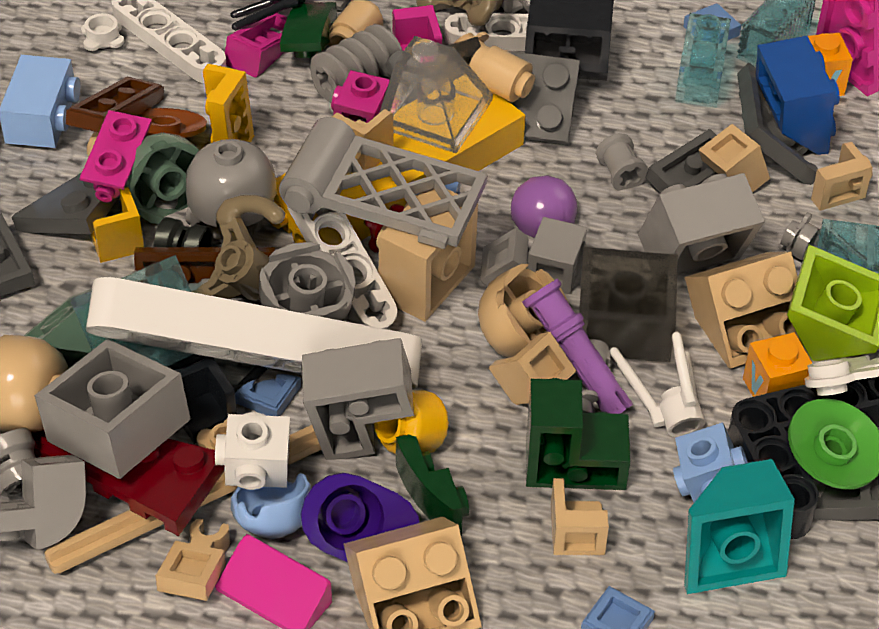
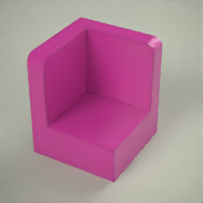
[392,5,442,52]

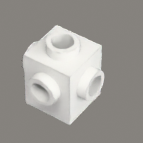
[215,412,290,490]

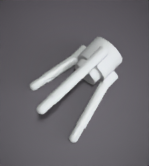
[610,332,705,437]

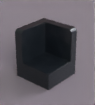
[177,357,237,444]

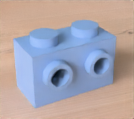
[0,55,81,148]

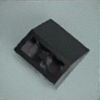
[525,0,614,81]

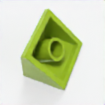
[787,244,879,361]

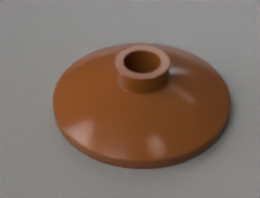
[138,108,207,139]

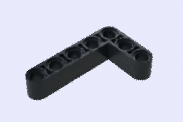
[728,377,879,539]

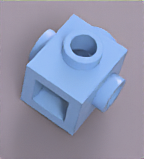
[673,422,748,502]

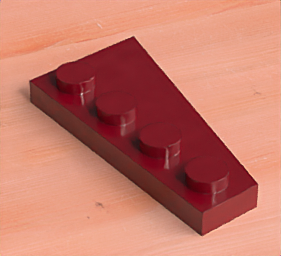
[32,430,225,537]

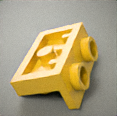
[203,64,254,143]

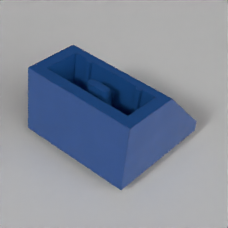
[756,36,840,155]

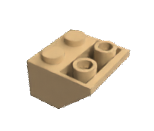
[685,252,803,368]
[344,517,482,629]

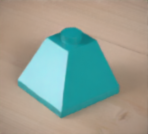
[684,459,795,594]

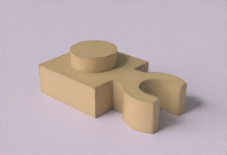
[155,519,230,601]

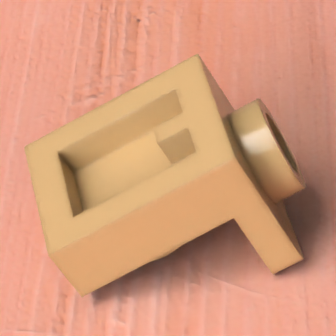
[811,142,873,211]

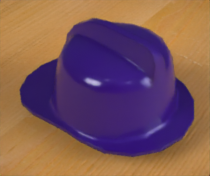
[300,473,420,562]

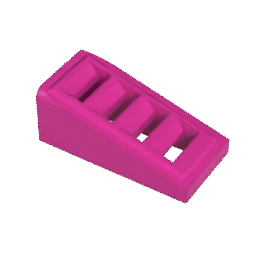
[225,13,287,78]

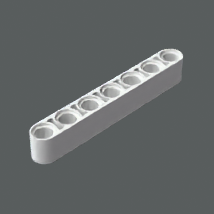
[86,277,422,390]

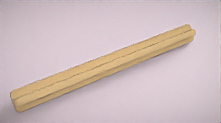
[44,425,322,574]

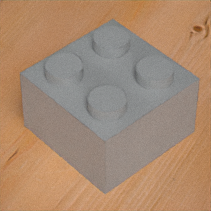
[638,173,765,281]
[34,339,191,479]

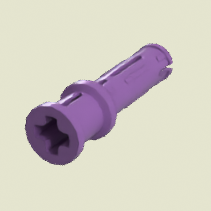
[522,278,633,414]

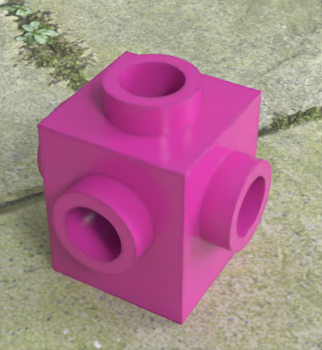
[331,70,396,123]

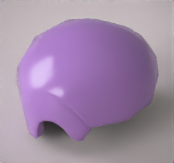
[511,175,578,238]

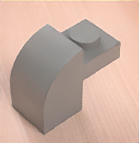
[0,455,86,550]

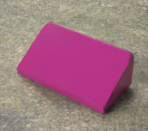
[215,534,332,629]

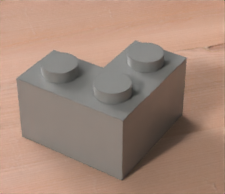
[302,338,414,460]

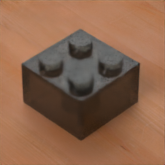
[578,247,678,362]

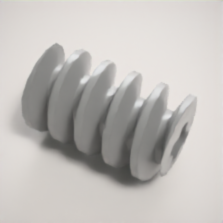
[310,24,403,103]

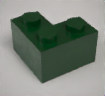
[526,378,630,490]

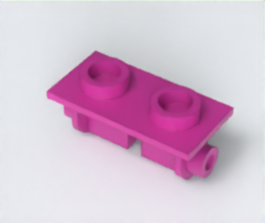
[80,110,152,202]

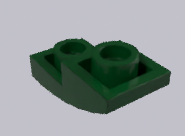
[280,2,337,58]
[396,434,469,536]

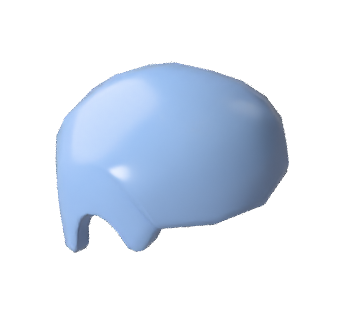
[230,473,311,539]

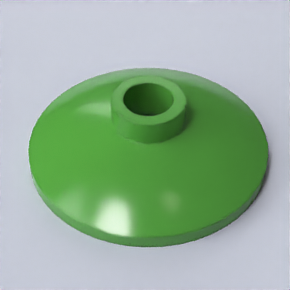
[788,398,879,489]

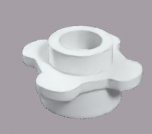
[81,13,124,51]

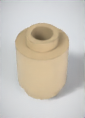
[328,0,384,46]
[468,45,535,102]

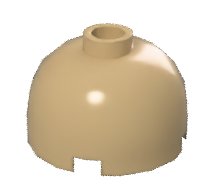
[478,264,569,358]
[0,335,69,434]

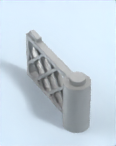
[279,117,488,250]

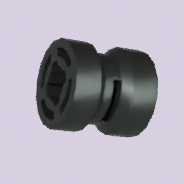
[153,217,213,247]

